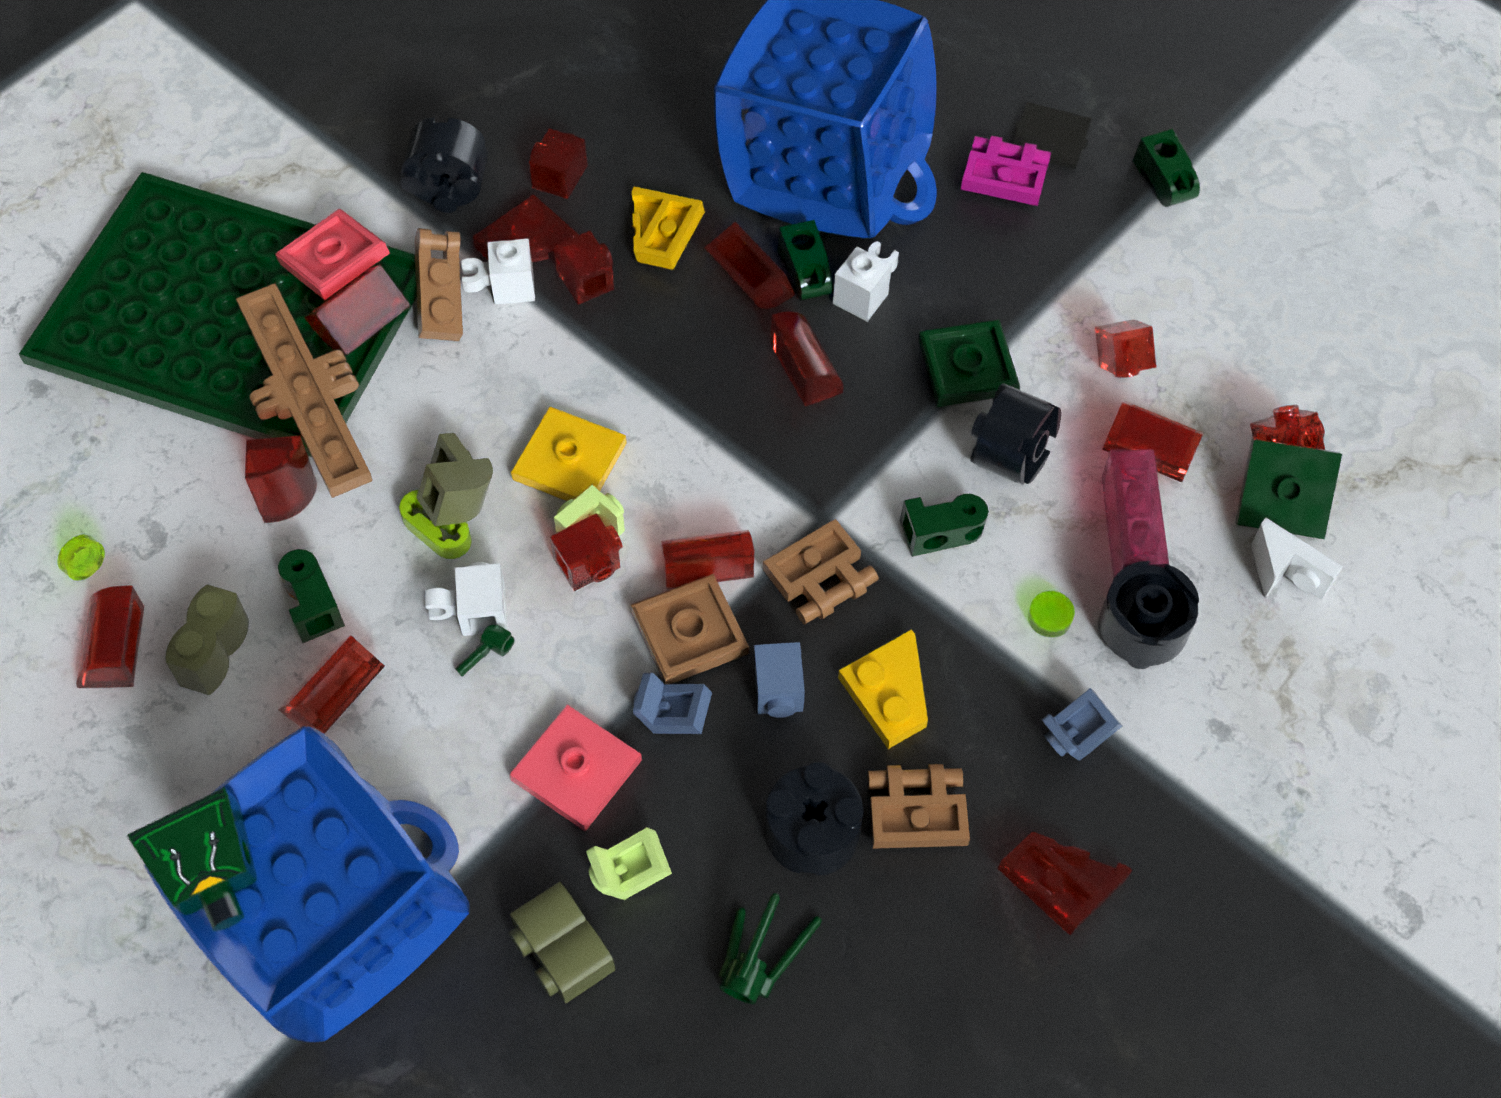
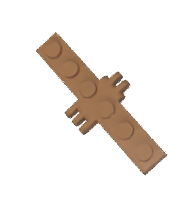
[236,284,373,498]

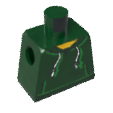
[127,787,257,931]

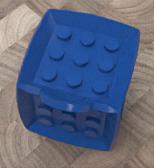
[714,0,937,238]
[144,726,470,1042]

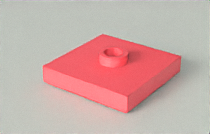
[275,209,390,300]
[509,704,642,831]

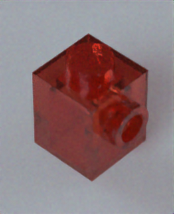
[529,128,587,199]
[554,231,614,305]
[1095,319,1156,378]
[550,513,623,592]

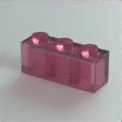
[1102,450,1169,579]

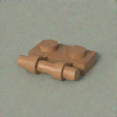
[763,519,879,624]
[868,764,970,849]

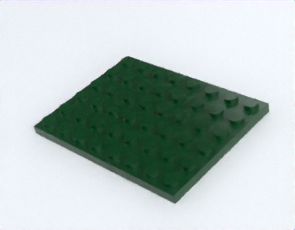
[19,172,417,457]

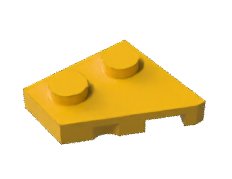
[632,187,705,270]
[838,629,928,749]

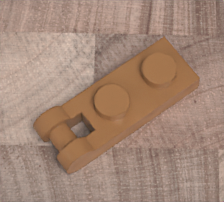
[415,228,463,341]

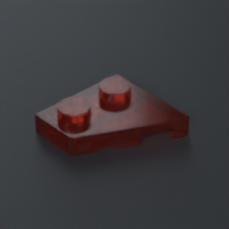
[472,194,584,262]
[997,831,1133,935]

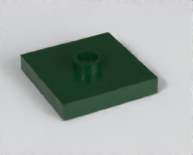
[918,319,1021,407]
[1235,438,1342,539]

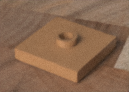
[631,574,749,684]

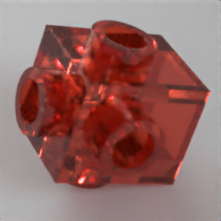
[1250,404,1325,450]

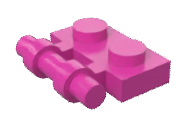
[961,135,1051,206]

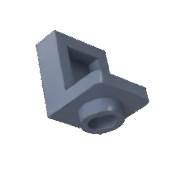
[633,673,712,734]
[1042,688,1122,761]

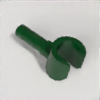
[455,624,515,677]

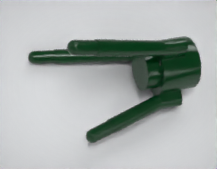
[718,893,822,1005]

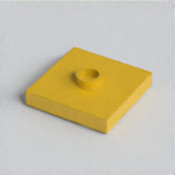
[511,407,627,501]

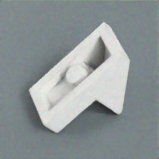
[1251,518,1343,600]

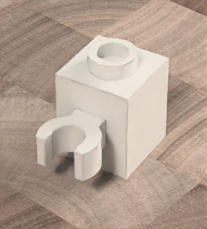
[461,239,535,305]
[833,241,899,321]
[425,562,508,636]

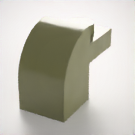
[417,433,493,526]

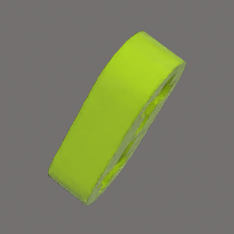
[399,489,472,559]

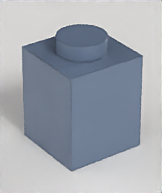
[754,642,805,718]

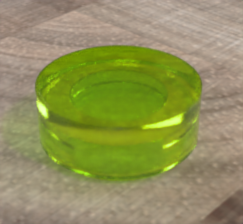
[57,534,105,581]
[1028,591,1075,638]

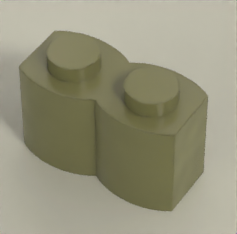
[166,584,249,695]
[508,882,615,1004]

